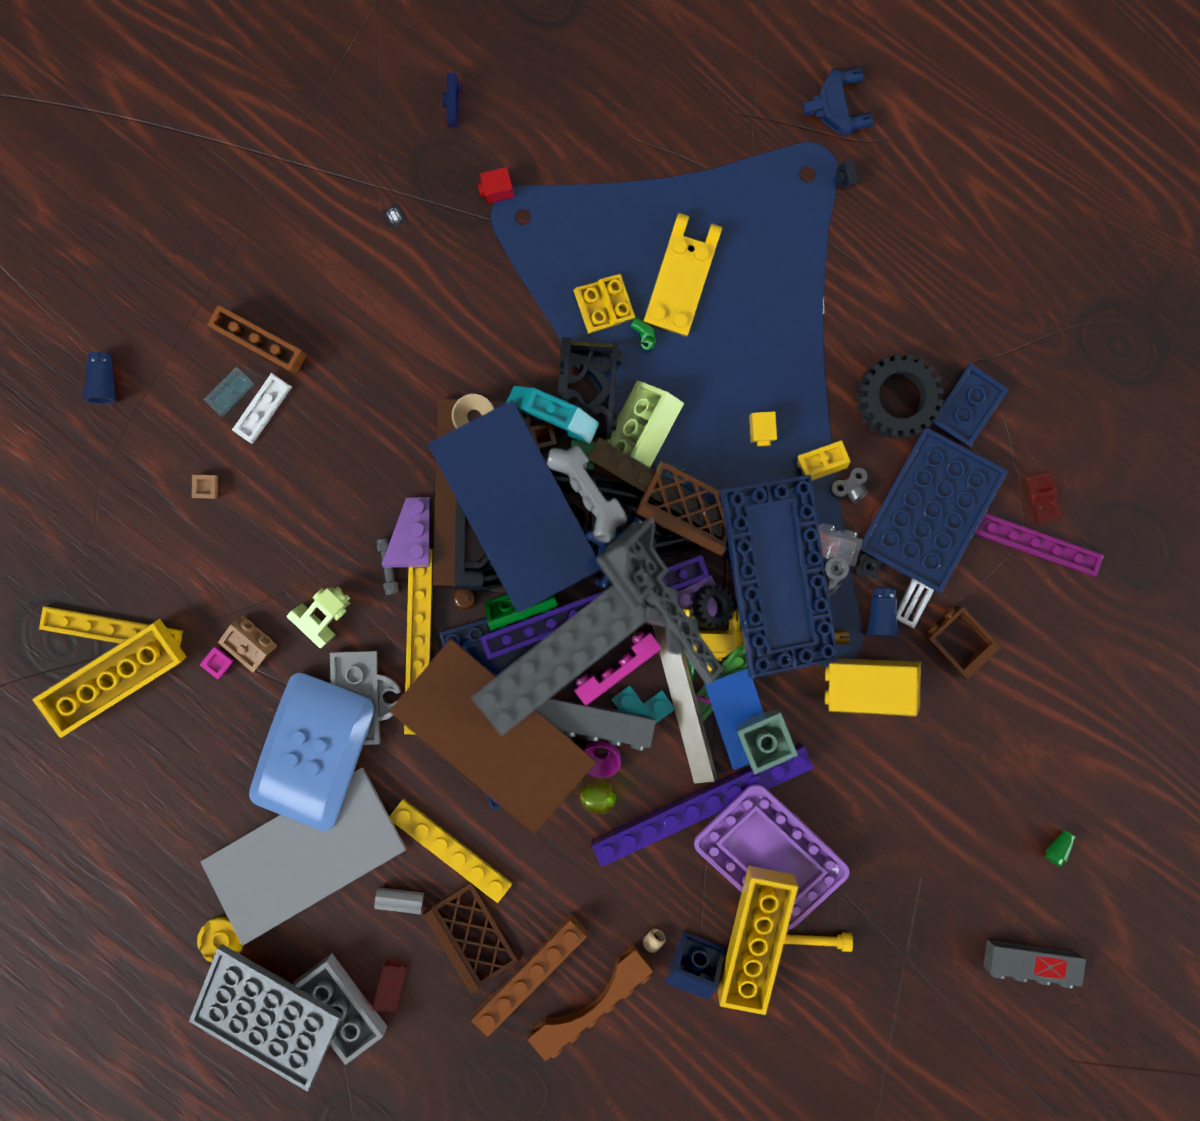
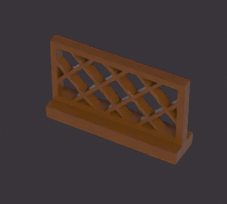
[634,461,728,556]
[423,882,519,995]

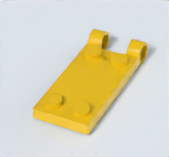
[644,213,722,337]

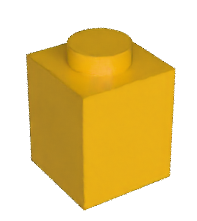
[749,412,777,447]

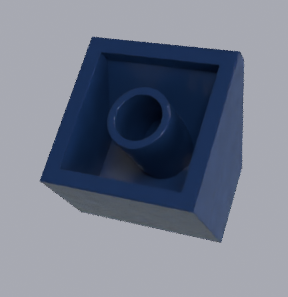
[665,931,726,1000]

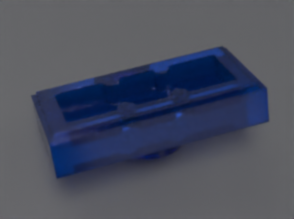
[443,73,459,127]

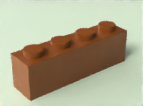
[207,305,307,375]

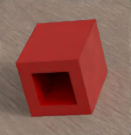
[478,167,515,204]

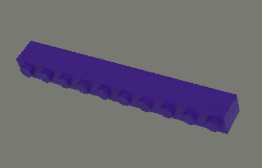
[480,555,710,660]
[592,743,814,867]

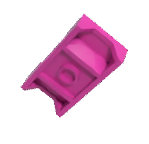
[574,631,662,706]

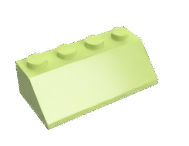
[606,380,684,468]

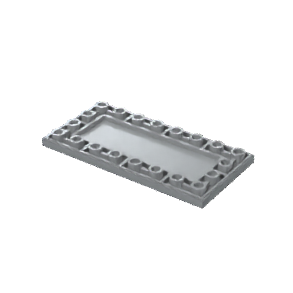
[201,768,407,945]

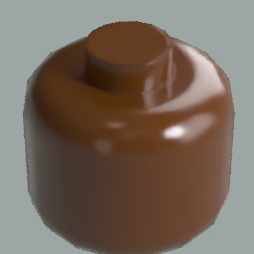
[454,590,477,610]

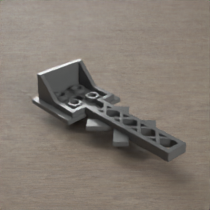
[596,517,723,684]

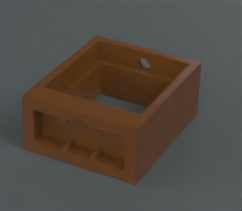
[923,606,1001,679]

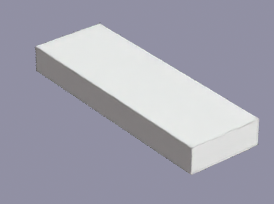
[232,373,292,444]

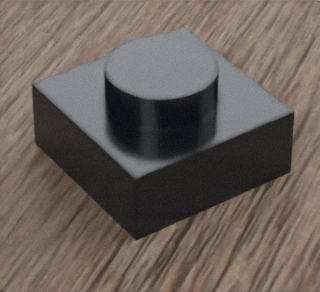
[836,160,858,190]

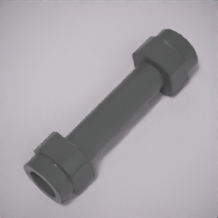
[376,538,399,595]

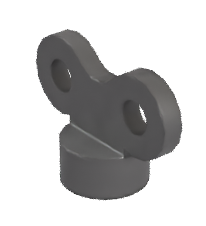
[831,468,868,503]

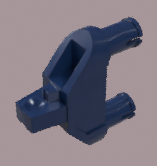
[802,66,873,136]

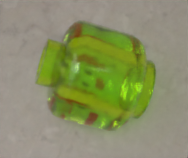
[581,782,616,814]

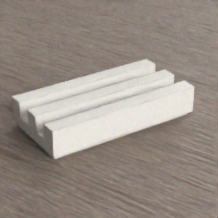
[897,579,934,628]

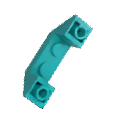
[506,386,599,445]

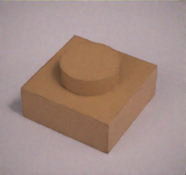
[192,475,218,499]

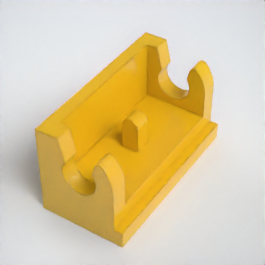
[797,440,850,481]

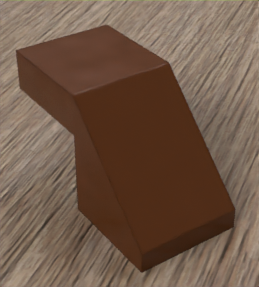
[529,422,558,464]

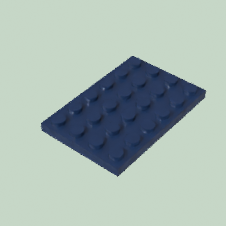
[857,428,1008,593]

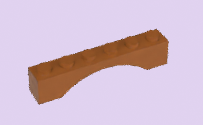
[471,913,587,1037]
[527,943,653,1061]

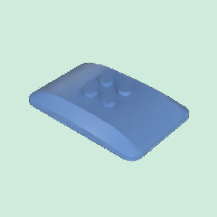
[249,673,376,831]

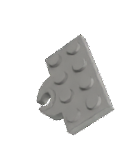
[330,651,402,745]

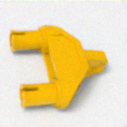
[682,608,743,672]

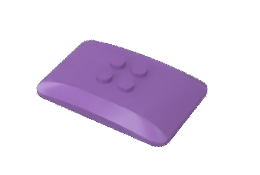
[694,784,849,930]

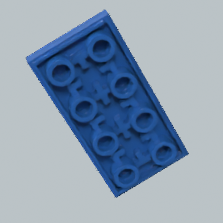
[704,667,763,770]

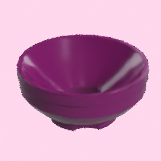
[582,741,621,778]

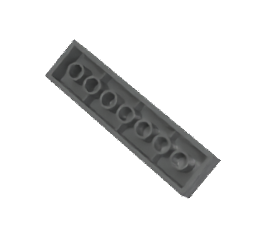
[471,584,648,736]

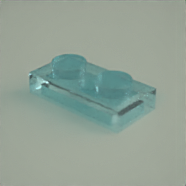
[203,366,255,417]

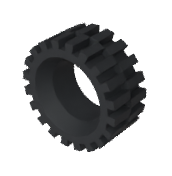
[854,354,944,439]

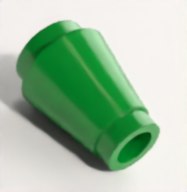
[1045,830,1076,867]

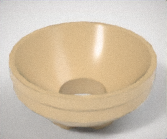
[452,394,494,429]

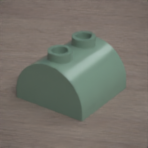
[736,711,798,774]

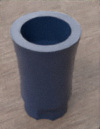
[82,352,117,404]
[866,588,899,637]

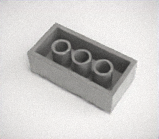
[292,953,387,1065]

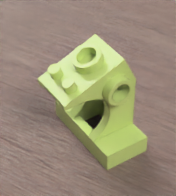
[286,586,350,649]

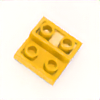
[574,274,635,334]

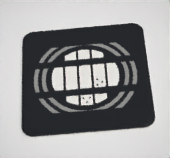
[382,204,406,228]

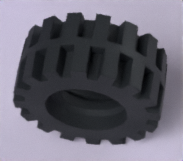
[690,585,735,628]

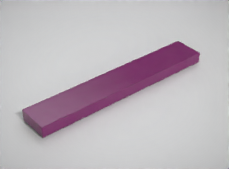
[974,513,1104,577]

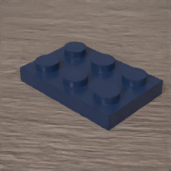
[931,363,1009,448]

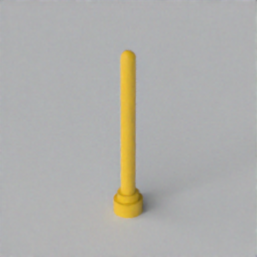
[784,932,853,952]

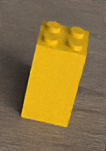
[825,658,921,716]

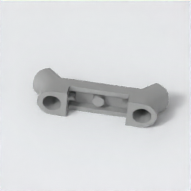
[547,445,627,542]

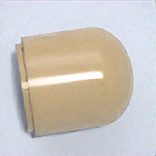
[643,928,666,953]

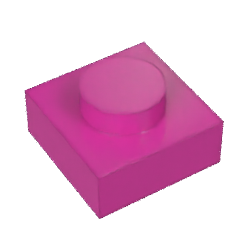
[200,646,235,679]

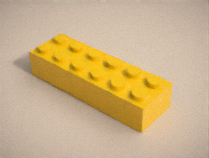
[32,619,187,738]
[718,865,798,1015]

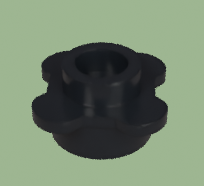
[855,554,882,580]

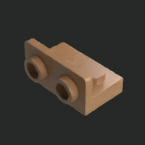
[218,616,277,673]

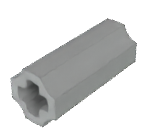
[374,887,424,914]

